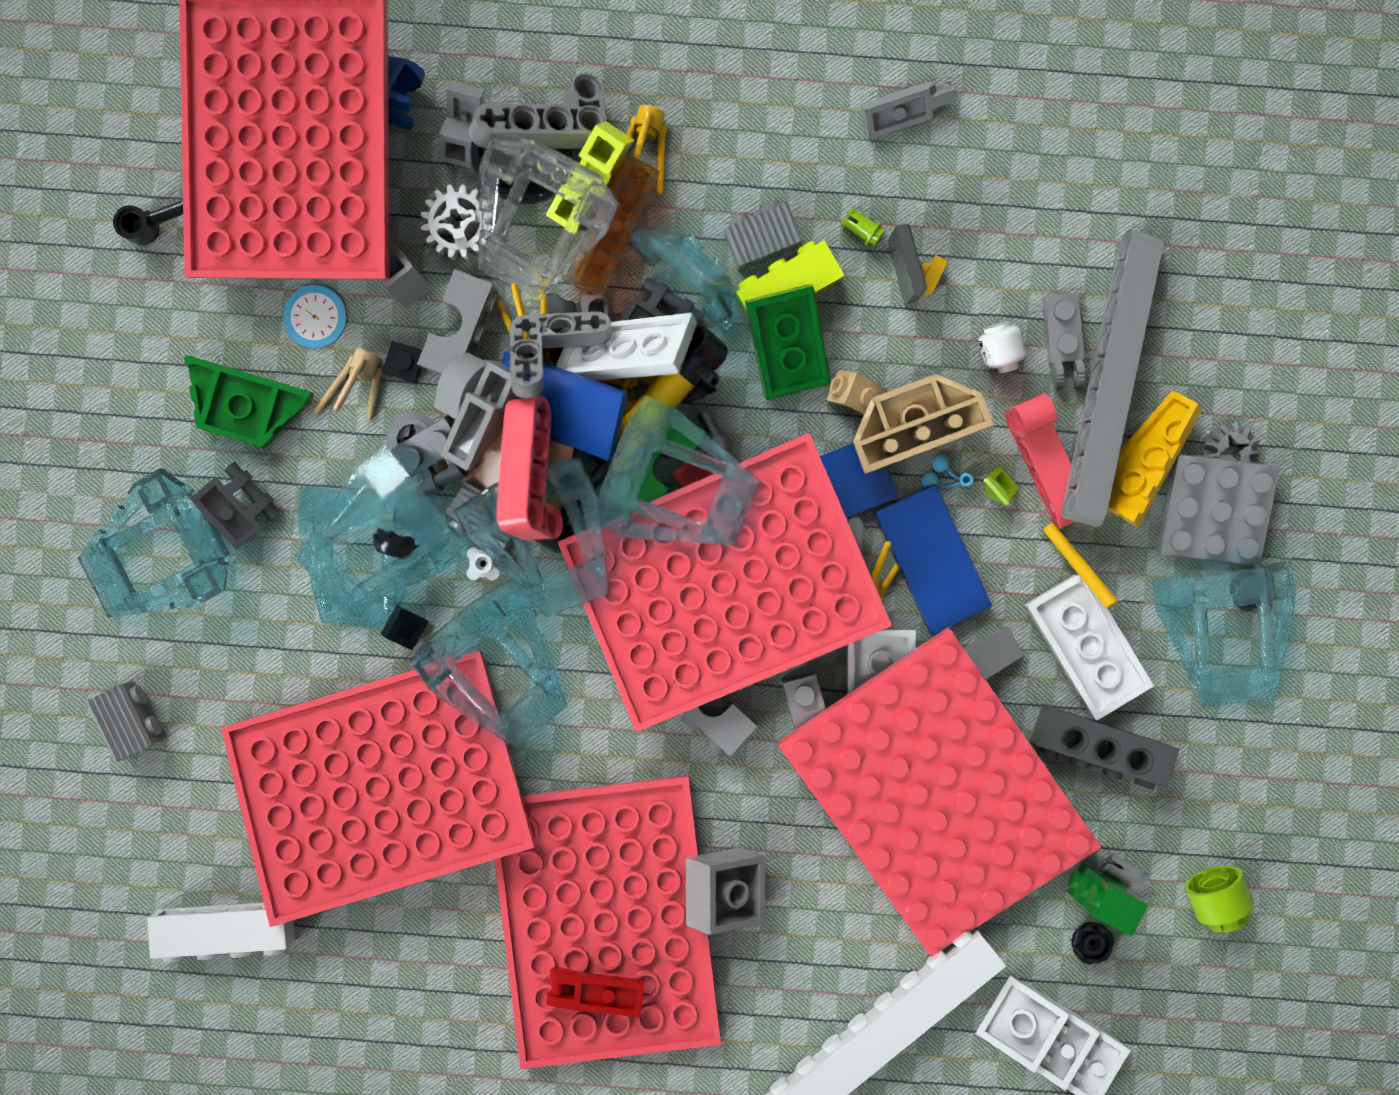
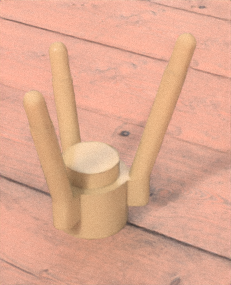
[314,348,383,420]

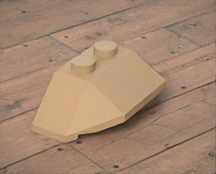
[852,374,994,474]

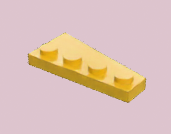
[1108,390,1202,528]

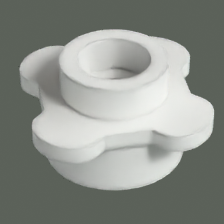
[466,547,500,581]

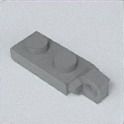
[861,81,956,139]

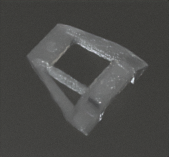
[479,135,619,302]

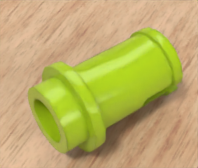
[841,207,886,247]

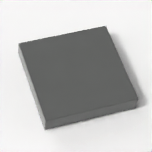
[887,223,927,305]

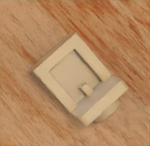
[827,370,887,416]

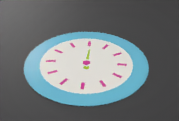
[283,285,346,348]

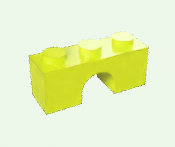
[546,121,635,234]

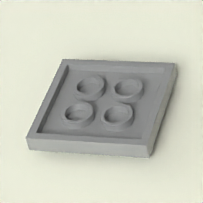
[1157,453,1280,566]

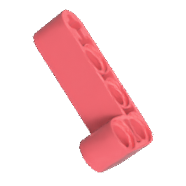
[1004,393,1076,529]
[496,396,563,540]

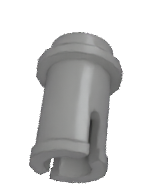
[1102,852,1149,892]

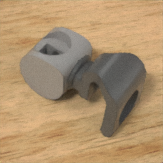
[547,294,610,317]

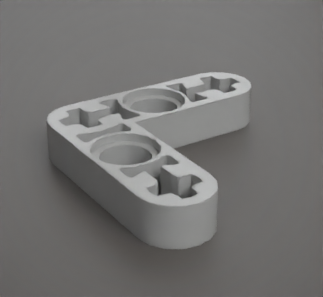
[510,311,612,398]

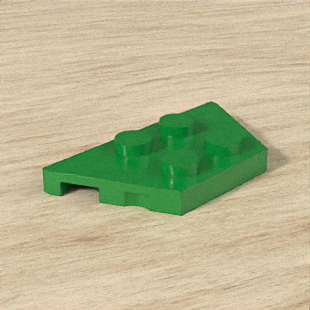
[184,355,314,448]

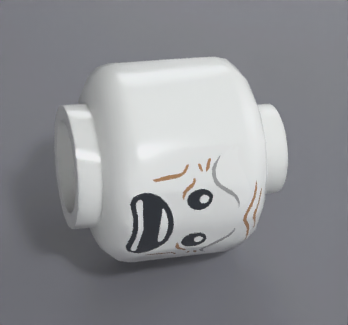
[978,321,1027,373]

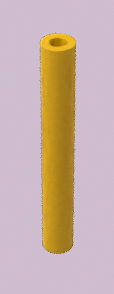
[1043,523,1118,609]

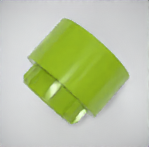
[1185,865,1254,933]

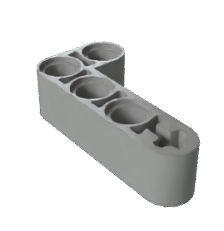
[469,73,607,149]

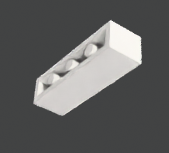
[147,903,295,962]

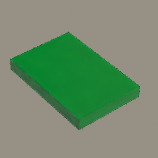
[745,284,831,400]

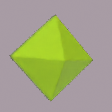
[984,465,1020,505]

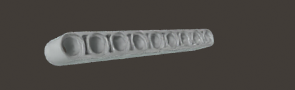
[1062,229,1164,527]

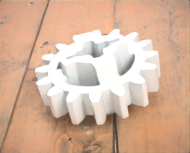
[420,184,495,260]

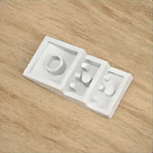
[976,975,1131,1095]

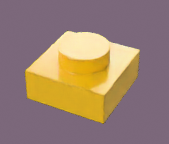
[921,255,948,297]

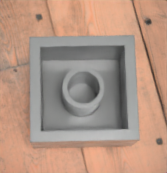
[686,848,765,935]

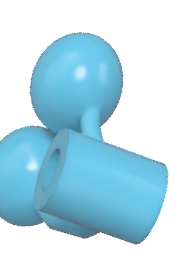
[921,454,974,488]

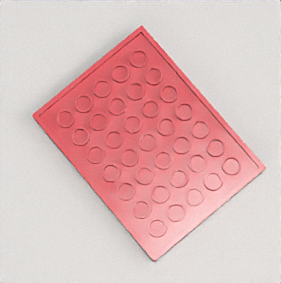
[179,0,389,280]
[558,433,892,732]
[778,627,1101,957]
[221,650,536,927]
[495,775,721,1069]

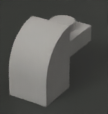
[439,81,484,169]
[434,353,496,419]

